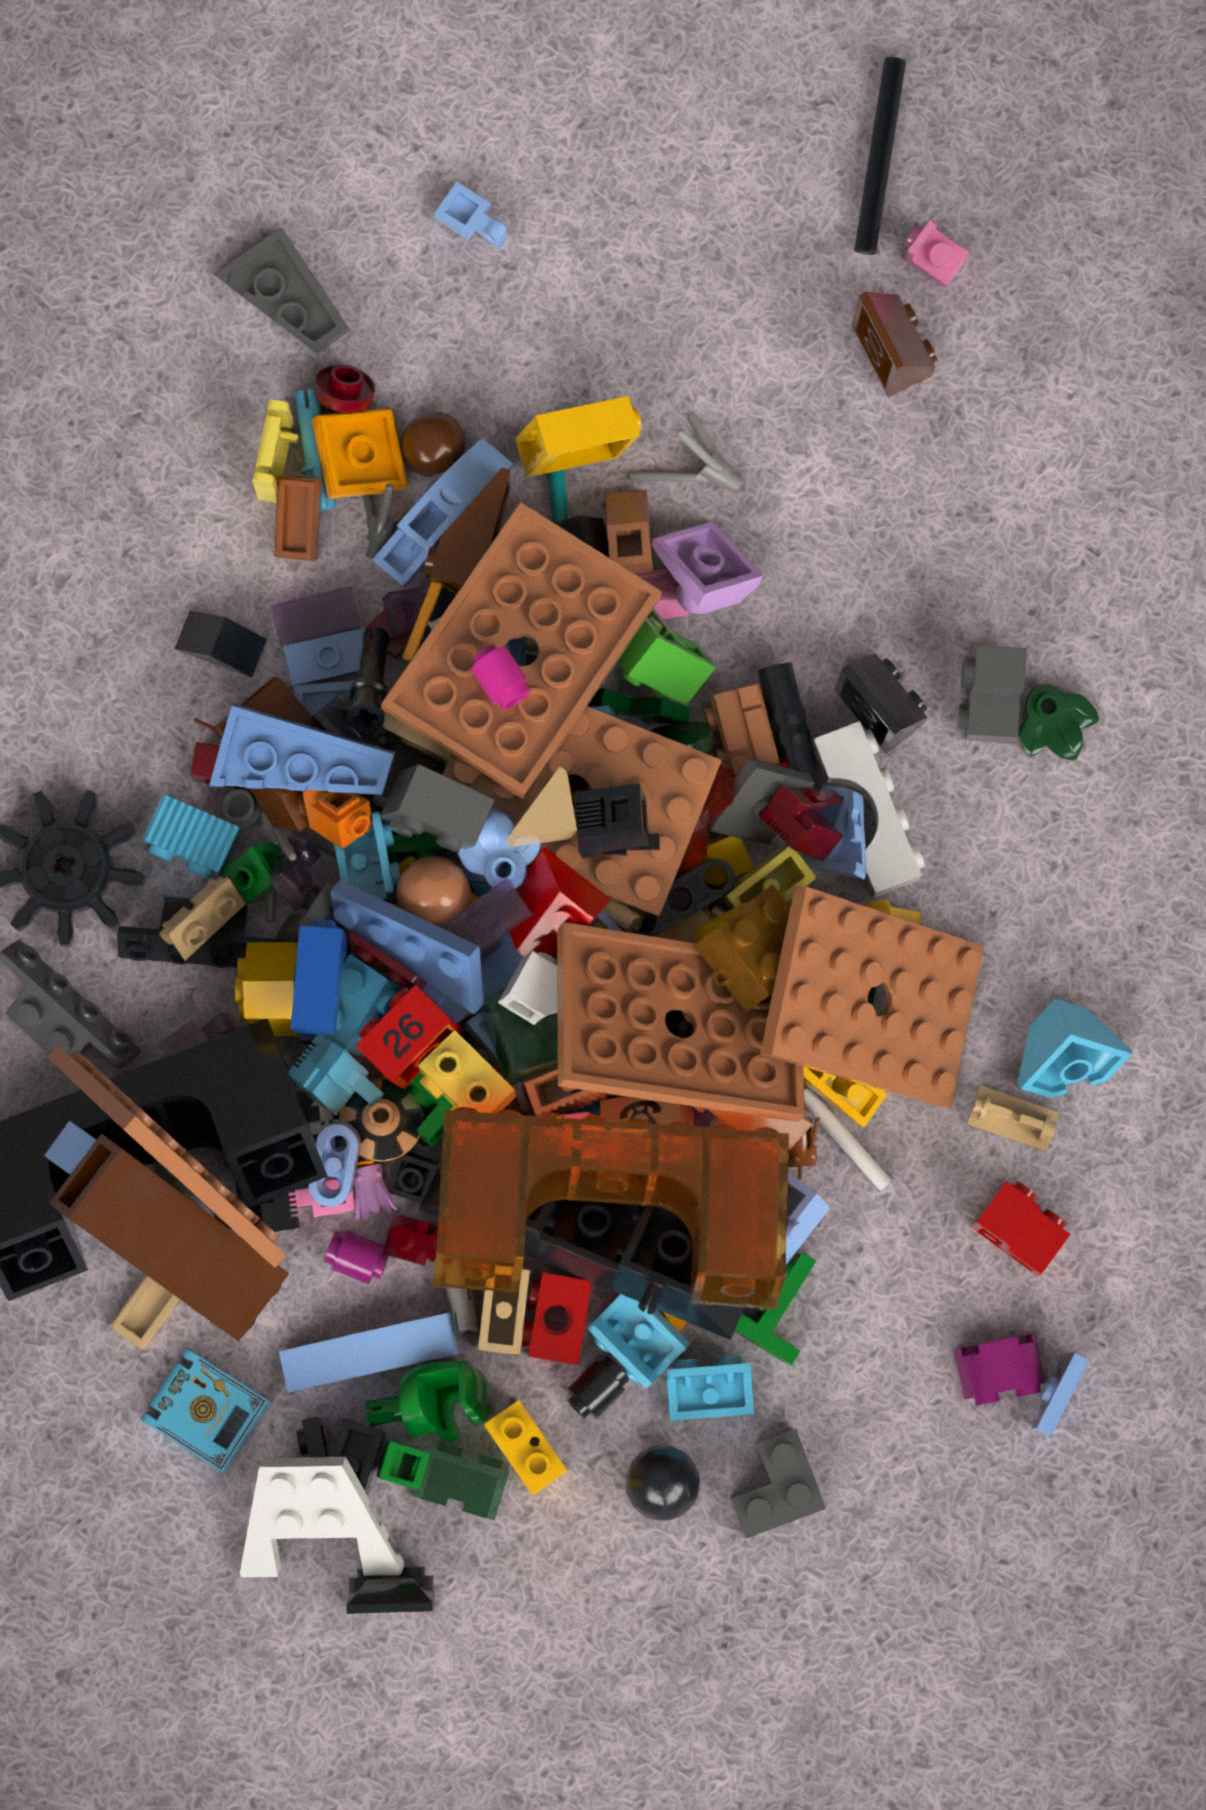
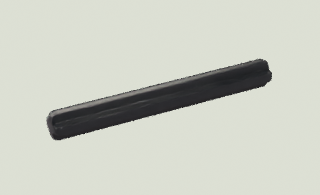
[854,57,906,255]

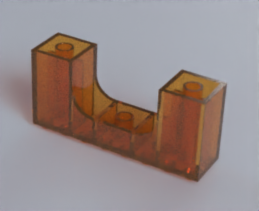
[432,1107,789,1309]

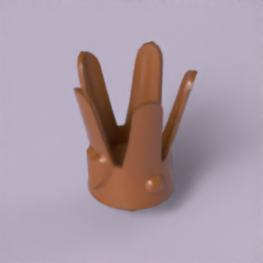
[782,1117,820,1180]

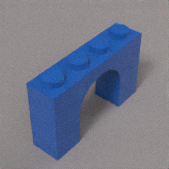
[290,919,351,1045]

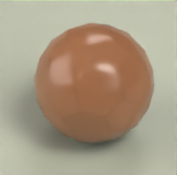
[395,855,471,929]

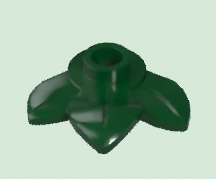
[1019,685,1099,761]

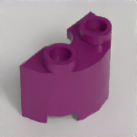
[954,1333,1046,1406]

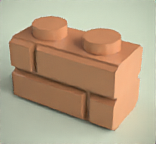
[704,684,780,774]

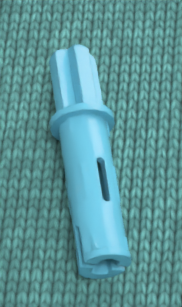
[293,388,336,512]

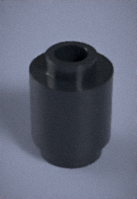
[567,1356,630,1419]

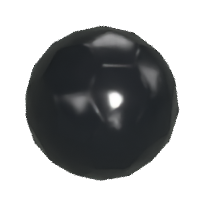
[625,1445,700,1521]

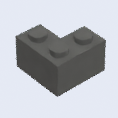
[958,645,1027,744]
[380,764,494,852]
[730,1428,826,1539]

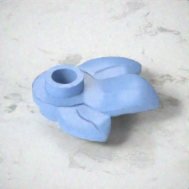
[458,808,541,892]

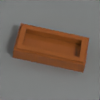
[274,473,322,562]

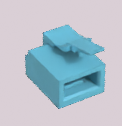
[288,1034,384,1116]

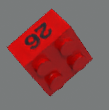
[355,985,463,1089]

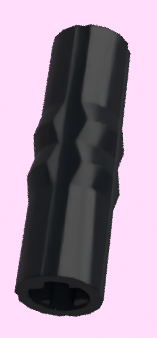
[758,662,820,786]

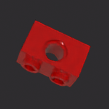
[521,1272,592,1366]

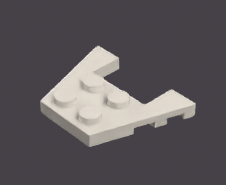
[240,1457,404,1577]

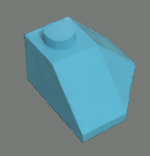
[1018,998,1132,1098]

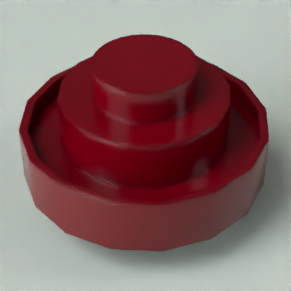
[314,365,375,414]

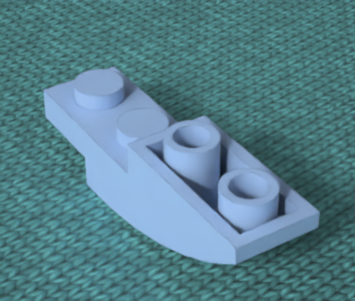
[372,438,514,588]

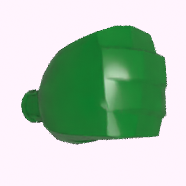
[365,1361,492,1443]

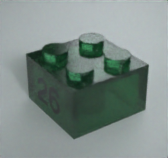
[479,989,558,1085]

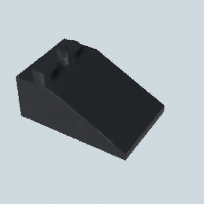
[834,653,928,754]

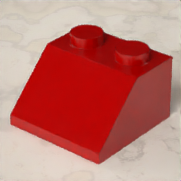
[499,847,611,960]

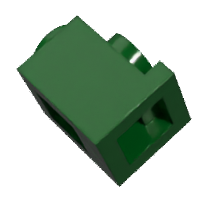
[221,842,294,905]

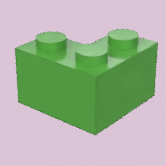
[617,608,716,705]

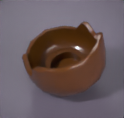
[399,412,465,477]

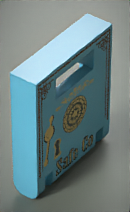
[140,1348,271,1474]

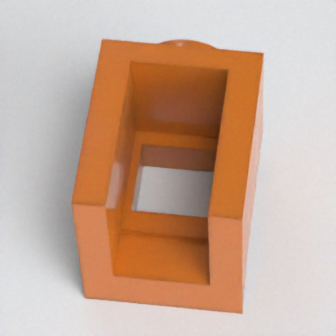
[302,790,374,849]

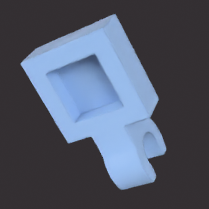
[434,181,509,249]

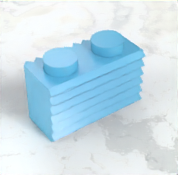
[142,794,241,879]

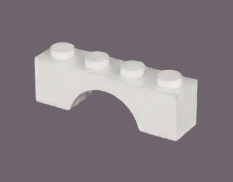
[811,721,925,898]
[498,951,558,1025]

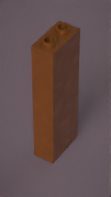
[49,1134,289,1342]

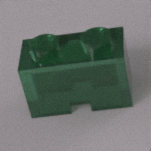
[413,1442,510,1521]

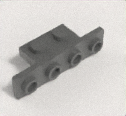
[0,940,140,1068]

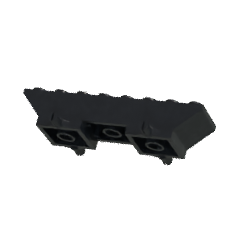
[419,1117,763,1340]

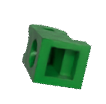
[377,1441,431,1490]

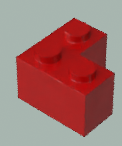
[970,1181,1071,1277]

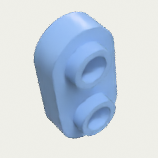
[308,1121,361,1207]

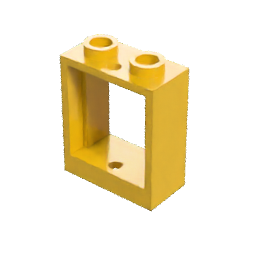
[515,396,641,478]
[484,1400,568,1496]

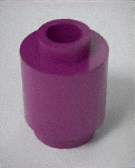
[324,1231,389,1284]

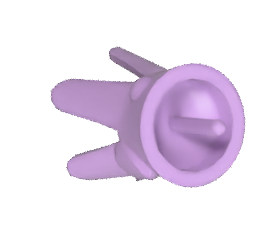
[353,1164,398,1221]

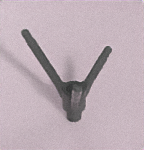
[362,483,413,559]

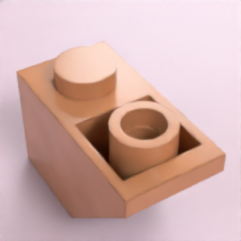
[606,490,654,574]

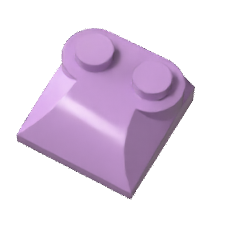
[651,521,763,614]

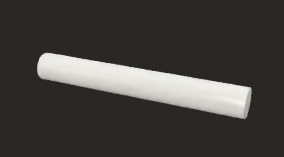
[804,1087,892,1191]

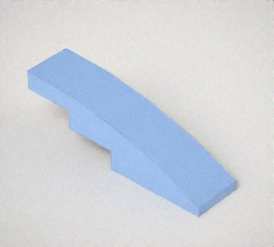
[279,1313,459,1393]

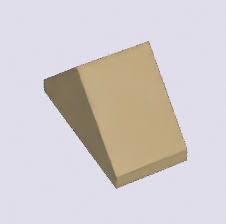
[505,767,577,847]

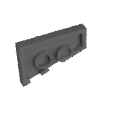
[214,227,351,354]

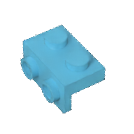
[334,811,400,902]
[323,954,403,1056]
[587,1294,691,1388]
[666,1355,755,1421]

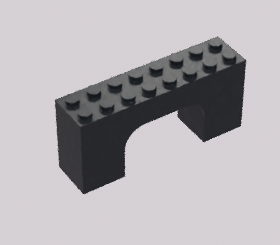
[0,1019,328,1301]

